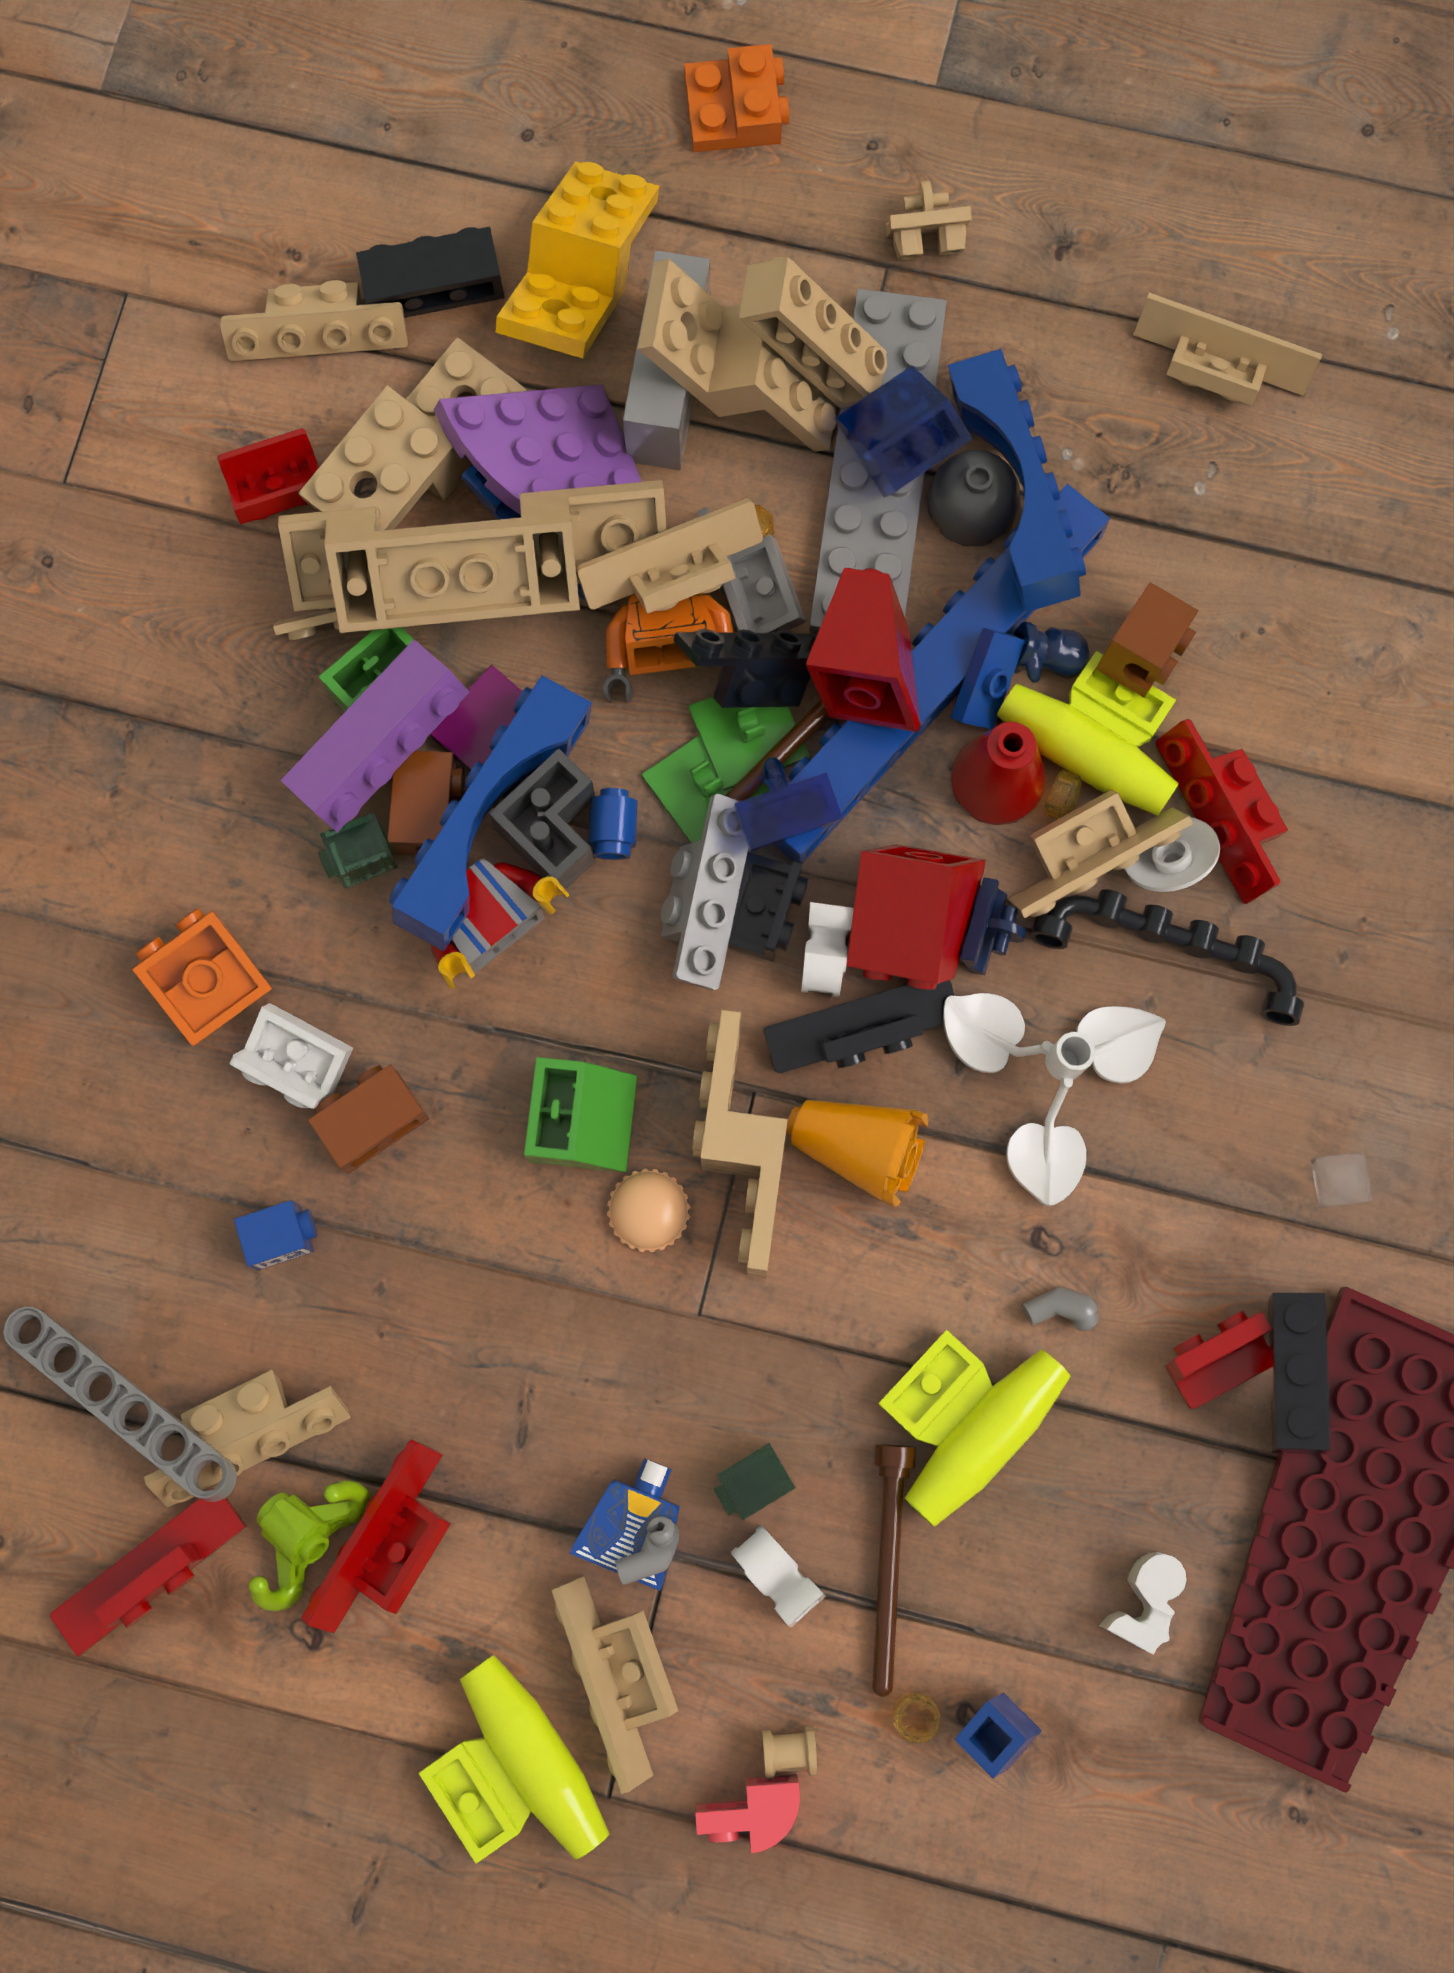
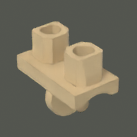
[885,180,972,261]

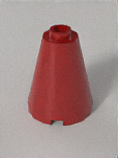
[951,722,1046,825]

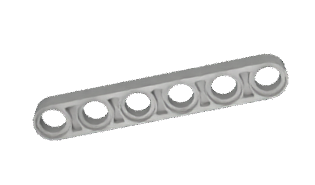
[3,1306,237,1502]

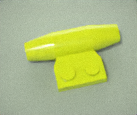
[997,651,1179,816]
[879,1330,1071,1527]
[419,1655,610,1864]

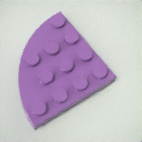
[434,384,642,515]

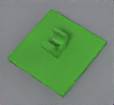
[688,697,810,791]
[641,735,770,843]

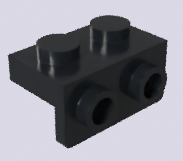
[728,852,809,962]

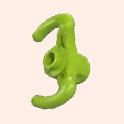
[249,1480,371,1611]

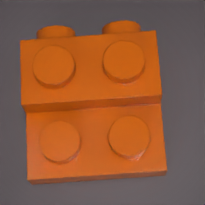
[684,44,789,152]
[132,908,272,1047]

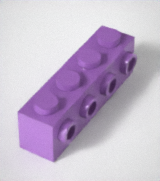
[280,639,469,833]

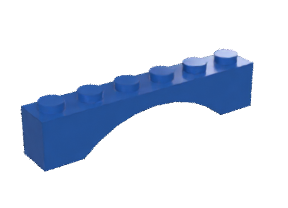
[948,348,1086,613]
[389,675,592,951]

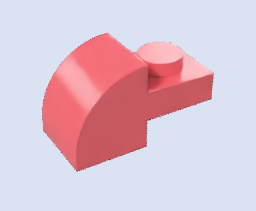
[695,1774,800,1853]

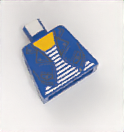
[569,1458,680,1591]

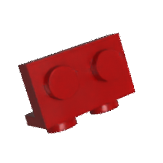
[217,428,319,525]
[1165,1311,1273,1410]

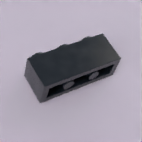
[356,226,505,318]

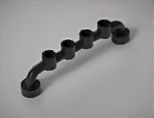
[1030,889,1305,1026]

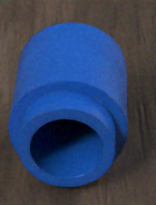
[588,788,638,860]

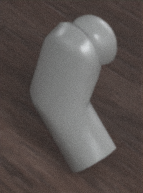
[1022,1287,1099,1331]
[615,1516,679,1585]

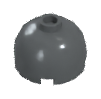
[928,450,1020,546]

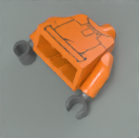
[603,593,735,703]

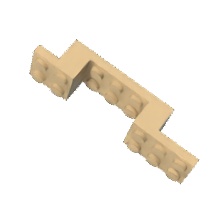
[278,480,667,633]

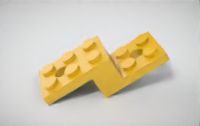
[495,161,660,359]

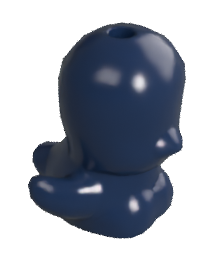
[1013,621,1090,683]

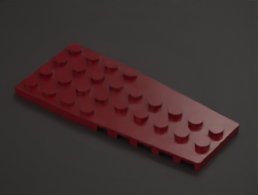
[1199,1287,1454,1793]

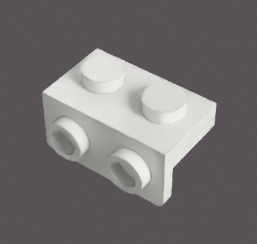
[230,1003,353,1109]

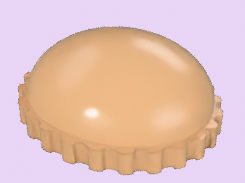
[607,1169,690,1252]

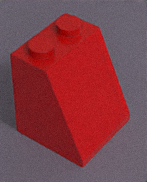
[806,568,920,732]
[847,844,986,989]

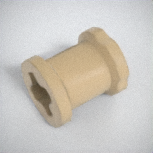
[762,1726,818,1779]

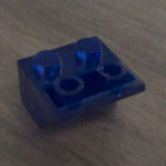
[834,366,973,498]

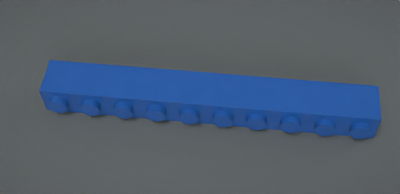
[757,483,1110,863]

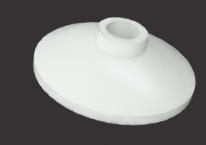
[1125,817,1220,892]

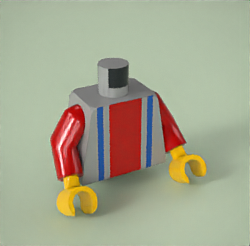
[431,858,569,989]

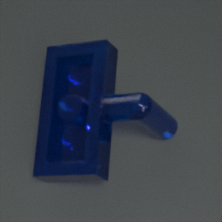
[734,757,843,852]

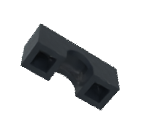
[1268,1293,1331,1454]

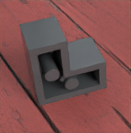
[489,748,595,890]

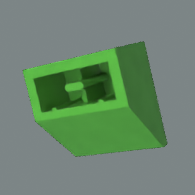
[319,627,413,712]
[524,1057,638,1173]

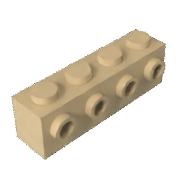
[739,257,887,408]

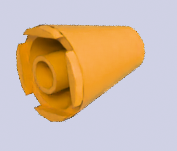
[786,1100,929,1207]

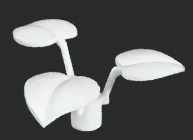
[943,993,1166,1206]

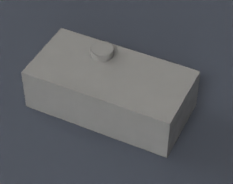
[623,250,711,470]

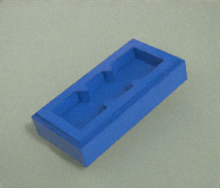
[950,627,1026,729]

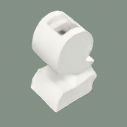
[801,902,854,998]
[731,1525,826,1628]
[1099,1552,1187,1655]

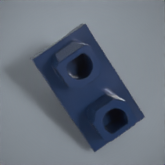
[959,877,1026,975]

